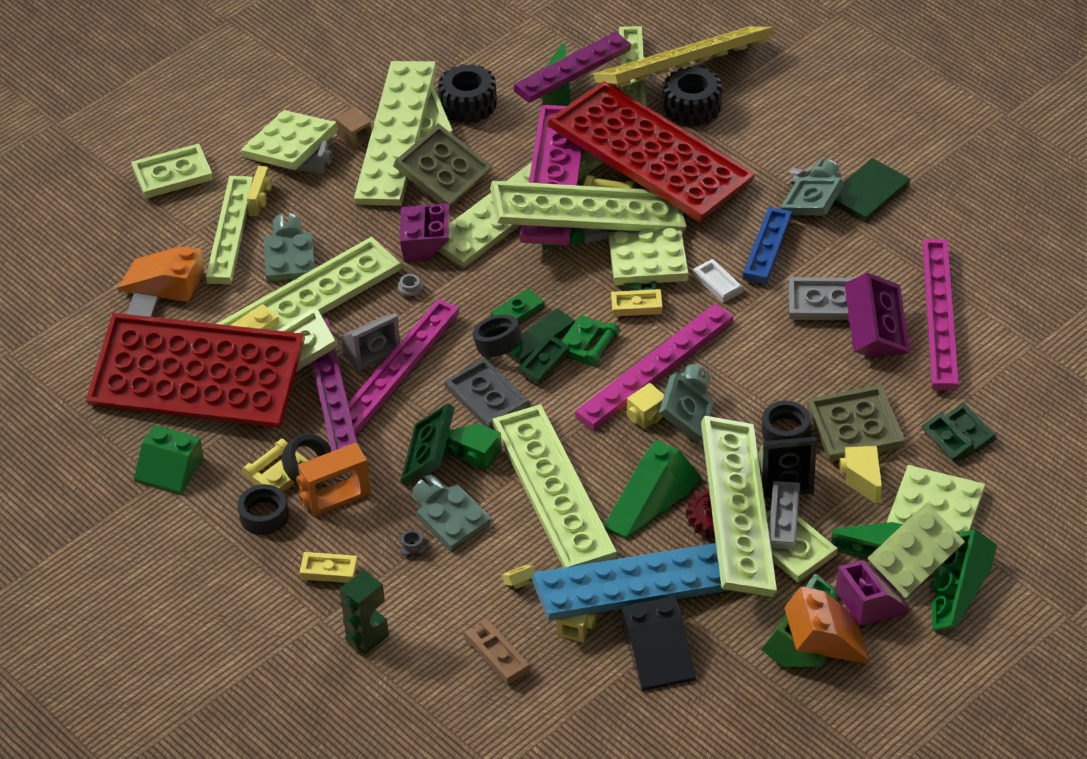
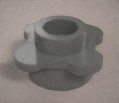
[398,530,426,556]

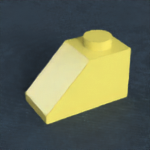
[840,446,882,503]

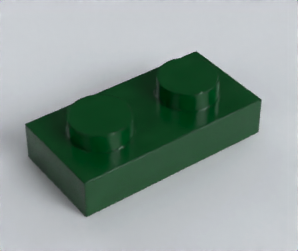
[518,334,570,386]

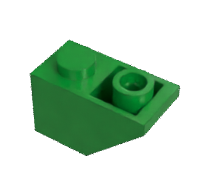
[444,423,502,470]

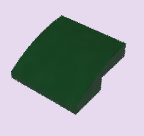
[921,402,997,462]

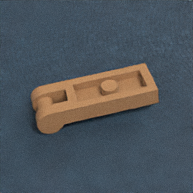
[463,619,530,685]

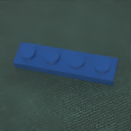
[743,207,792,284]

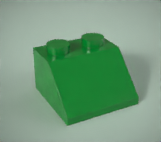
[134,425,204,495]

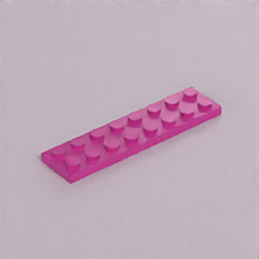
[520,105,583,246]

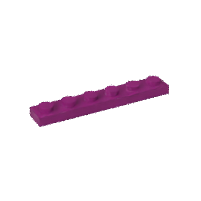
[513,31,631,103]

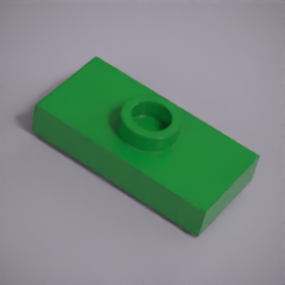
[491,288,545,323]

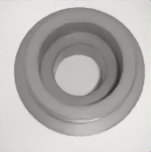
[398,274,423,297]

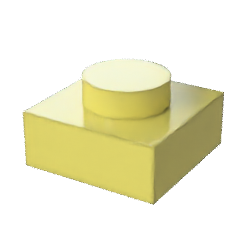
[501,565,535,588]

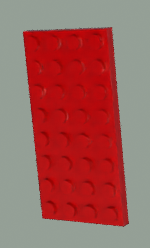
[547,81,755,222]
[85,313,305,428]

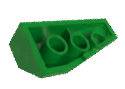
[604,440,702,540]
[931,529,997,632]
[761,574,836,667]

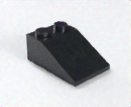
[758,437,817,498]
[621,596,696,691]

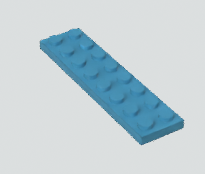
[532,543,729,621]

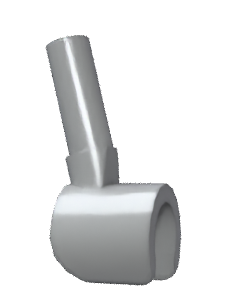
[789,167,813,183]

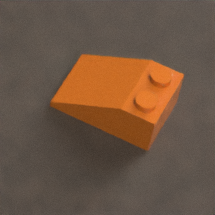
[118,246,204,302]
[784,587,869,664]

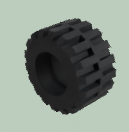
[438,64,497,123]
[663,66,722,126]

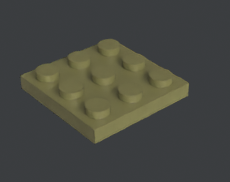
[393,123,493,207]
[807,385,905,462]

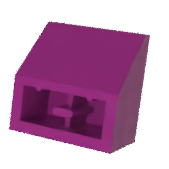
[400,203,450,262]
[835,560,910,626]

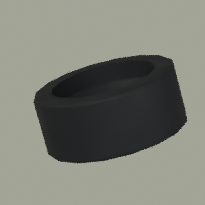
[472,314,523,357]
[761,400,811,441]
[281,433,332,484]
[237,484,289,535]

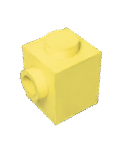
[626,383,664,429]
[557,613,597,643]

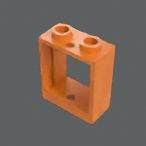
[296,443,371,517]

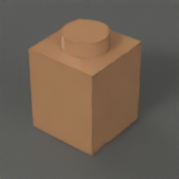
[335,107,372,149]

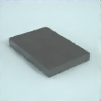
[444,358,531,429]

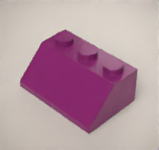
[844,272,910,358]

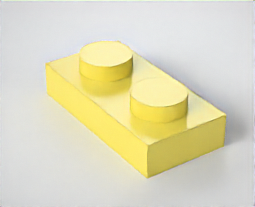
[247,166,272,217]
[611,289,662,317]
[231,304,279,330]
[299,552,358,583]

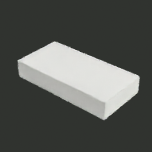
[693,259,743,303]

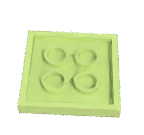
[241,110,339,170]
[608,228,688,285]
[887,465,985,534]

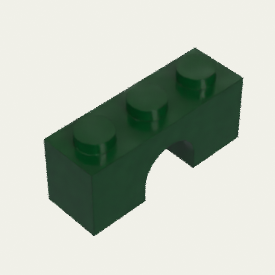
[340,570,389,655]

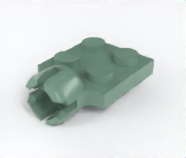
[780,159,844,216]
[263,213,315,281]
[659,364,714,443]
[412,475,491,552]

